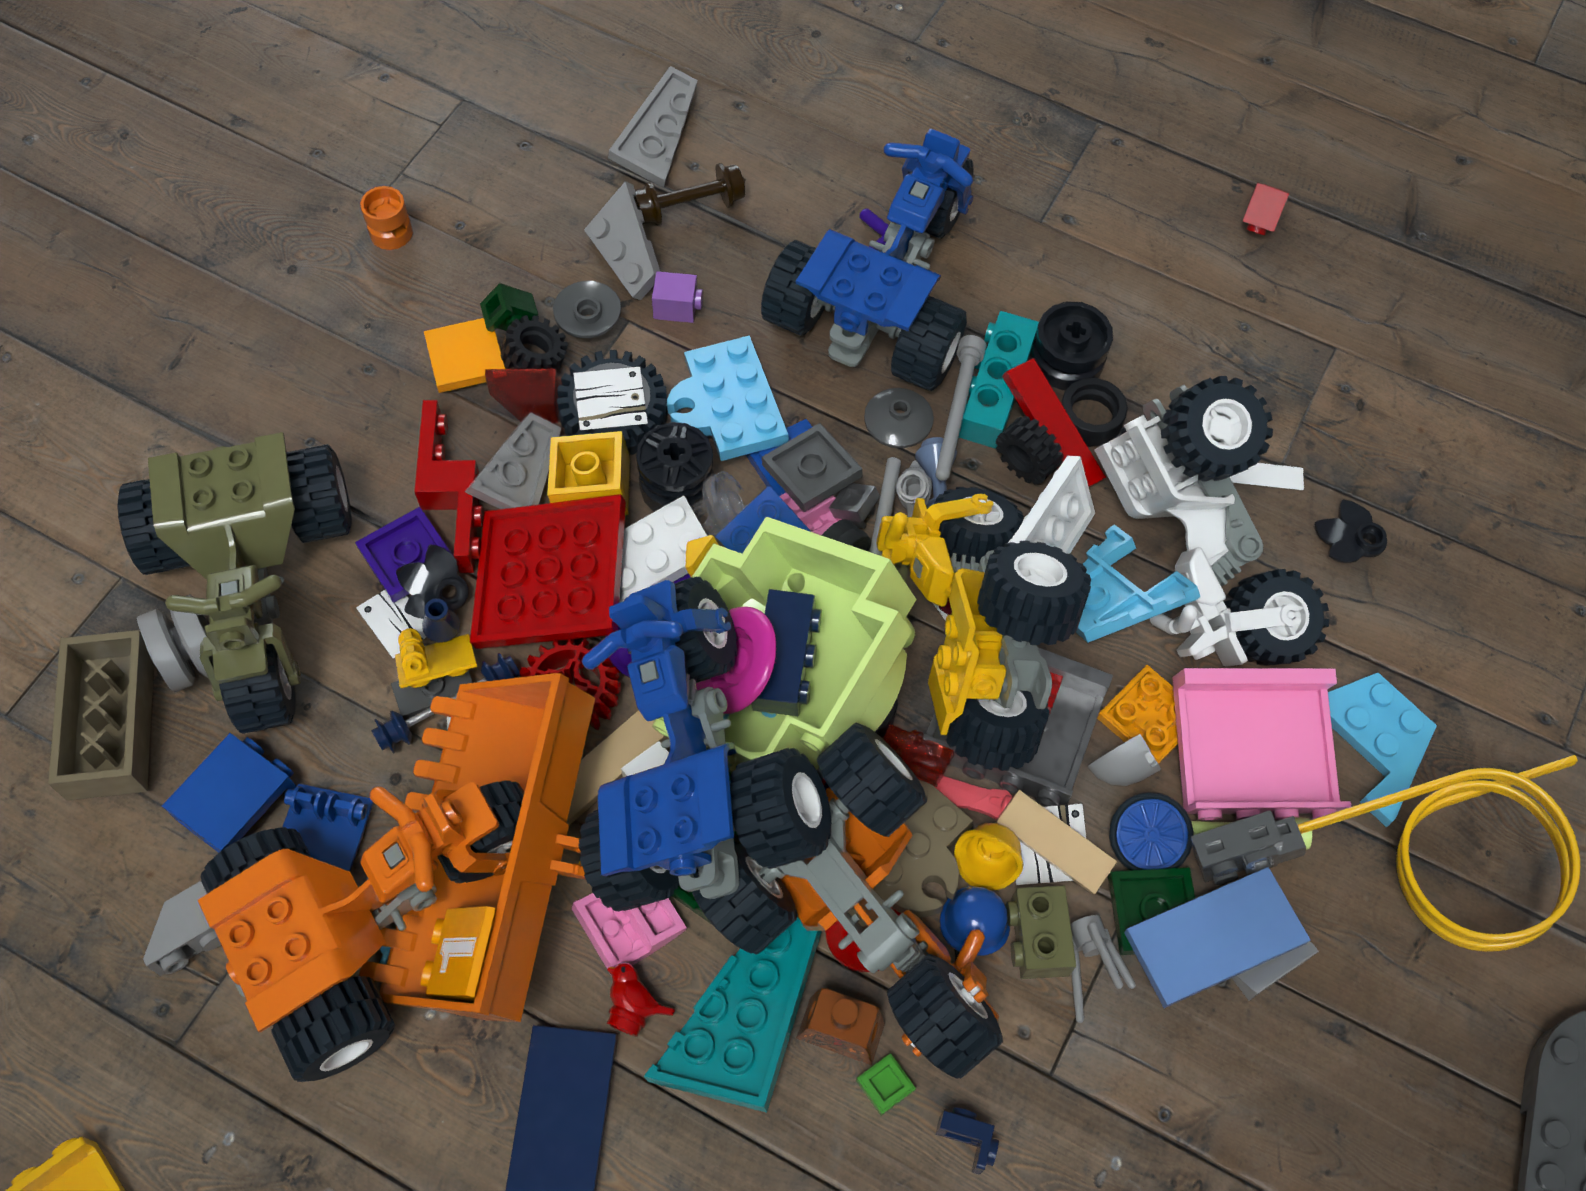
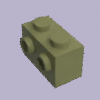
[1006,885,1076,979]

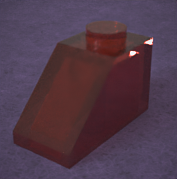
[485,369,559,423]

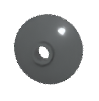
[553,281,621,338]
[864,388,934,448]

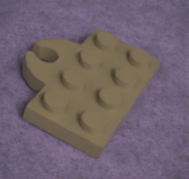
[848,770,973,929]

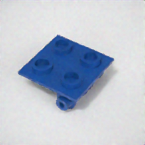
[715,485,811,554]
[283,784,373,871]

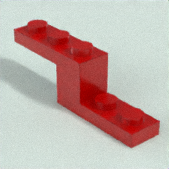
[414,400,484,573]

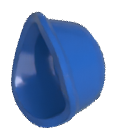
[940,886,1010,956]

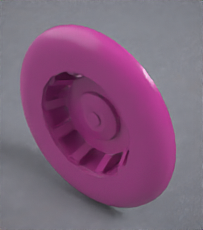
[696,606,776,714]

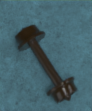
[634,163,746,226]

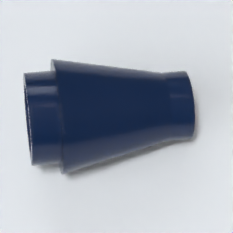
[422,599,460,642]

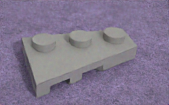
[465,412,561,509]

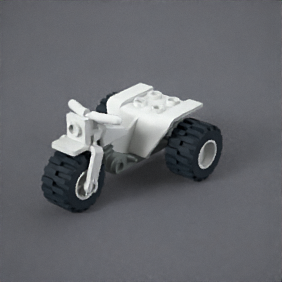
[1094,376,1329,667]

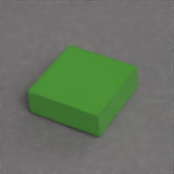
[856,1053,916,1116]

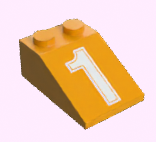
[420,906,496,1003]

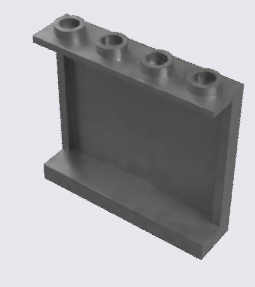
[919,648,1113,806]

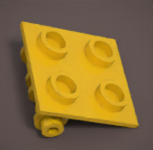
[395,628,477,689]

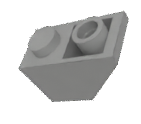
[143,881,221,976]

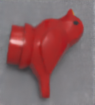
[607,962,675,1037]

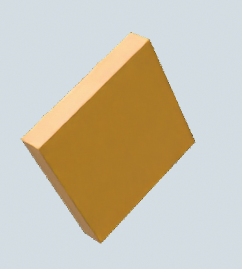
[424,318,507,393]
[1097,665,1178,764]

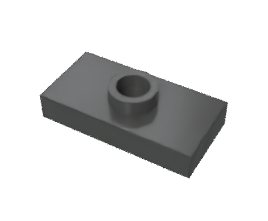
[391,671,473,721]

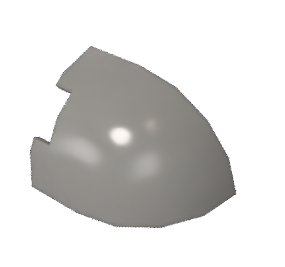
[1088,734,1161,786]

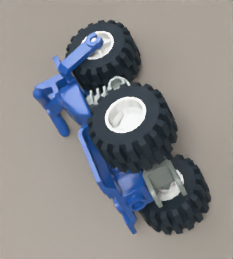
[761,129,974,391]
[579,576,832,912]

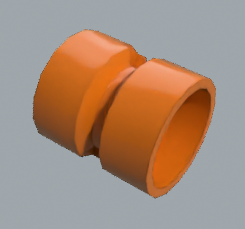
[360,186,413,250]

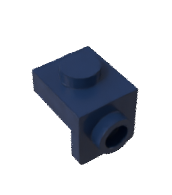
[935,1107,999,1175]

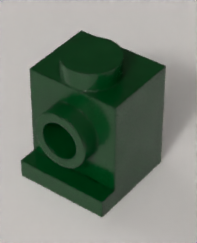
[480,283,538,332]

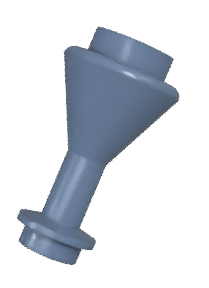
[915,437,957,508]

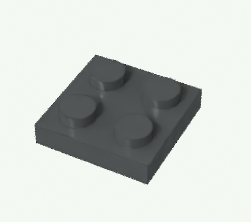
[762,423,862,512]

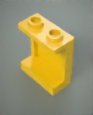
[5,1137,125,1191]

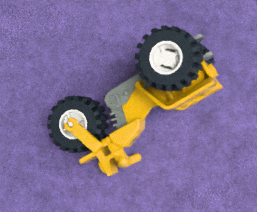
[876,487,1091,771]

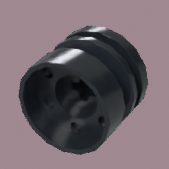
[636,422,714,514]

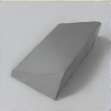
[1232,941,1319,1001]

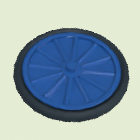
[1109,792,1194,871]

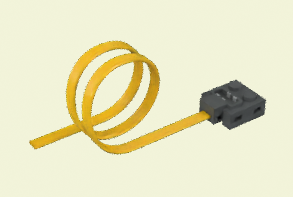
[1191,755,1581,952]

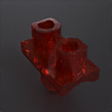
[883,724,954,787]

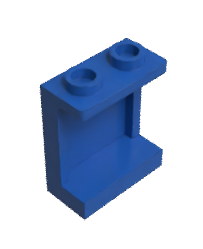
[162,733,296,853]

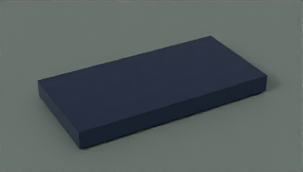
[505,1025,617,1191]

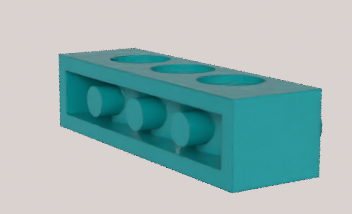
[958,311,1039,449]

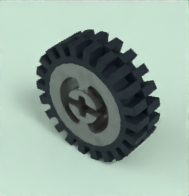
[557,350,667,455]

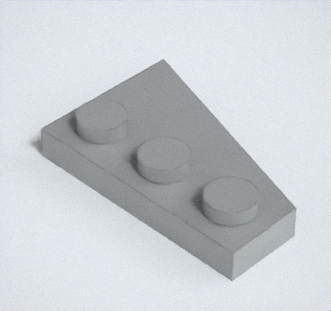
[584,181,660,300]

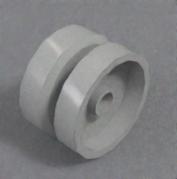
[137,594,209,693]

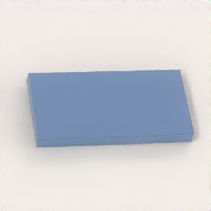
[1124,867,1311,1008]

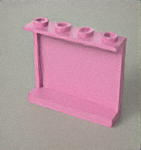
[1172,668,1351,821]

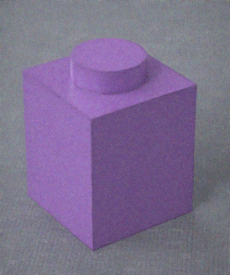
[652,271,703,323]

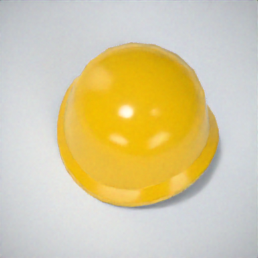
[954,823,1024,890]

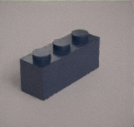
[751,589,822,717]

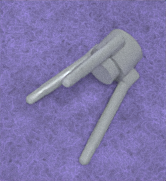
[1071,915,1136,1023]

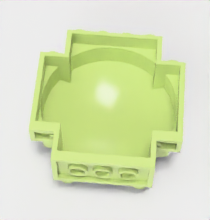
[652,517,917,774]

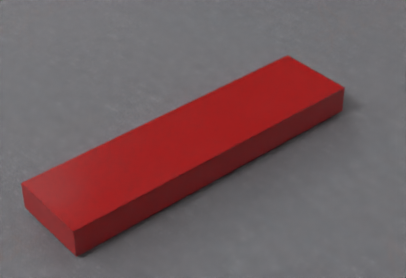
[1002,358,1106,488]

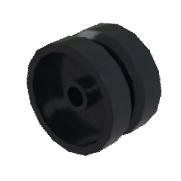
[1031,301,1113,390]

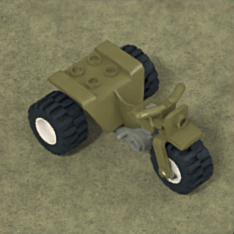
[117,432,352,734]

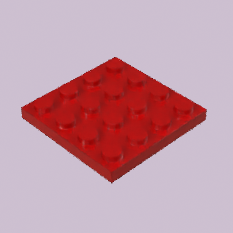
[470,494,626,649]

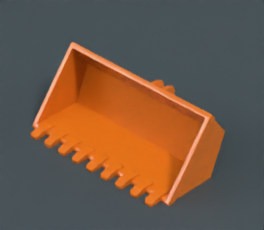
[359,673,595,1022]

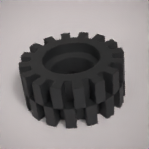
[500,316,568,382]
[996,416,1064,485]

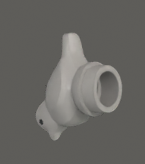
[896,460,932,517]

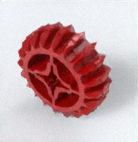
[520,638,621,730]

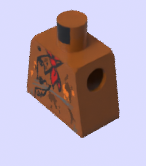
[796,988,885,1065]

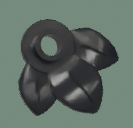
[1314,499,1387,563]
[396,544,468,619]

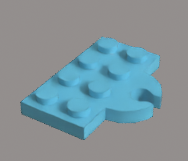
[667,335,789,461]

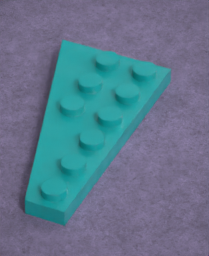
[644,917,822,1113]

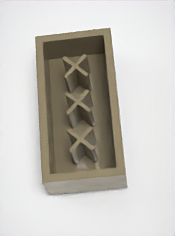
[48,630,154,801]

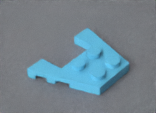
[1076,524,1201,643]
[1328,673,1437,827]

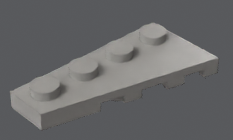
[608,66,698,188]

